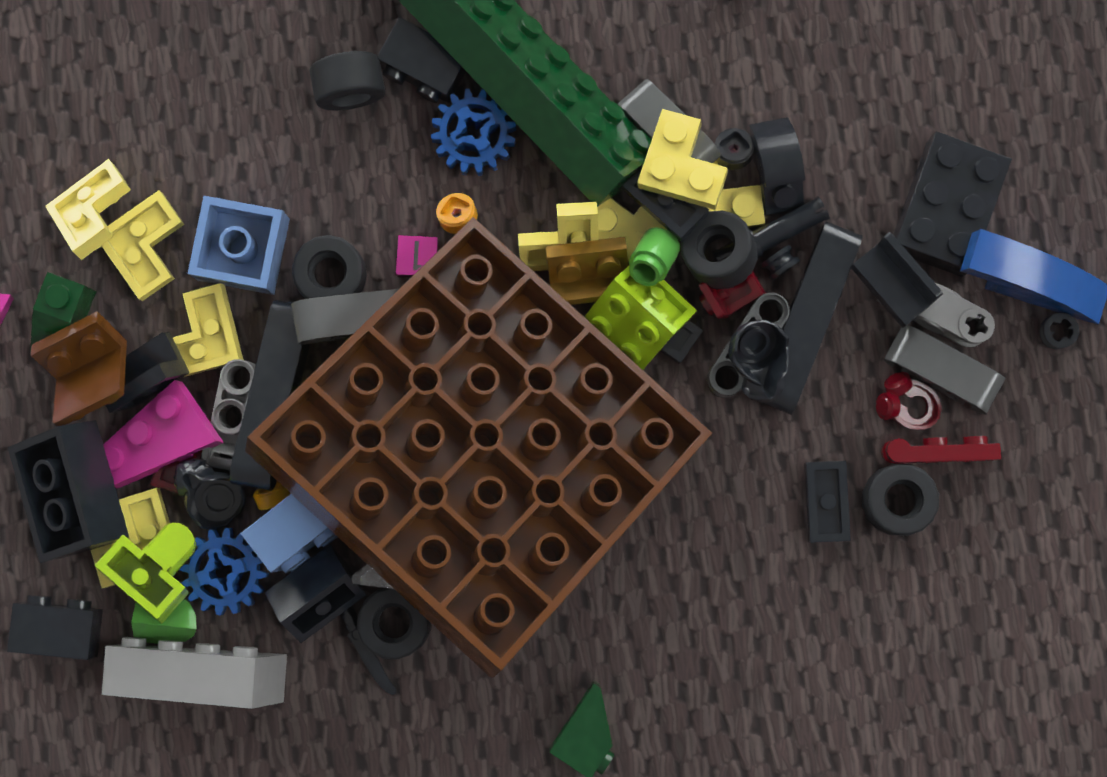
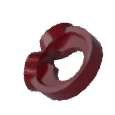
[875,372,942,430]

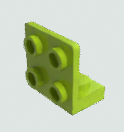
[584,265,697,370]

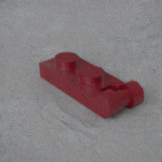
[881,436,1001,464]

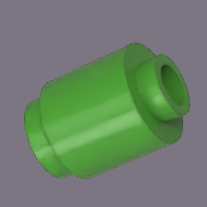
[629,227,680,286]

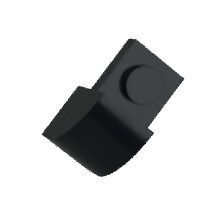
[749,117,805,215]

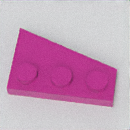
[103,380,224,489]

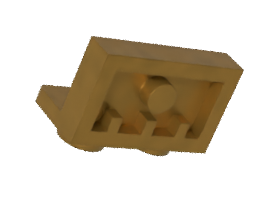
[546,237,628,305]

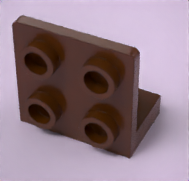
[31,311,127,427]

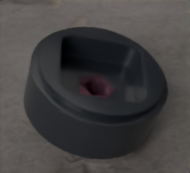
[715,128,754,170]

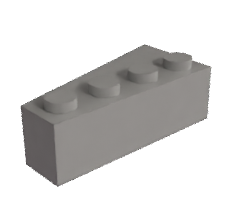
[102,637,287,709]

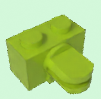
[94,523,196,624]

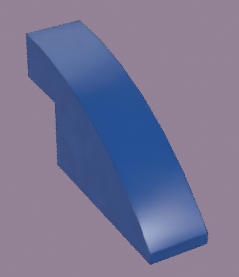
[960,229,1107,324]

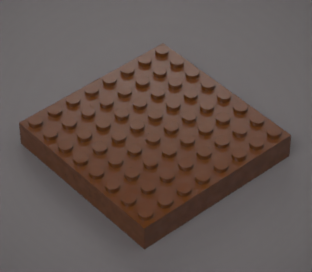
[245,217,712,679]

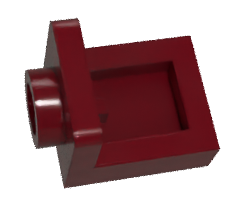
[699,272,766,319]

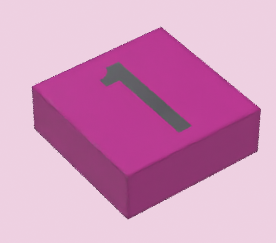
[396,235,439,277]

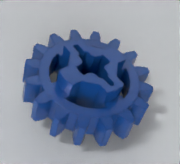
[431,89,516,176]
[179,528,269,615]

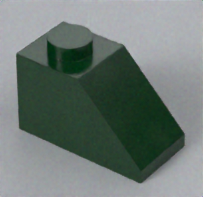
[30,272,97,351]
[549,680,614,777]

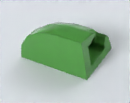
[131,599,197,644]

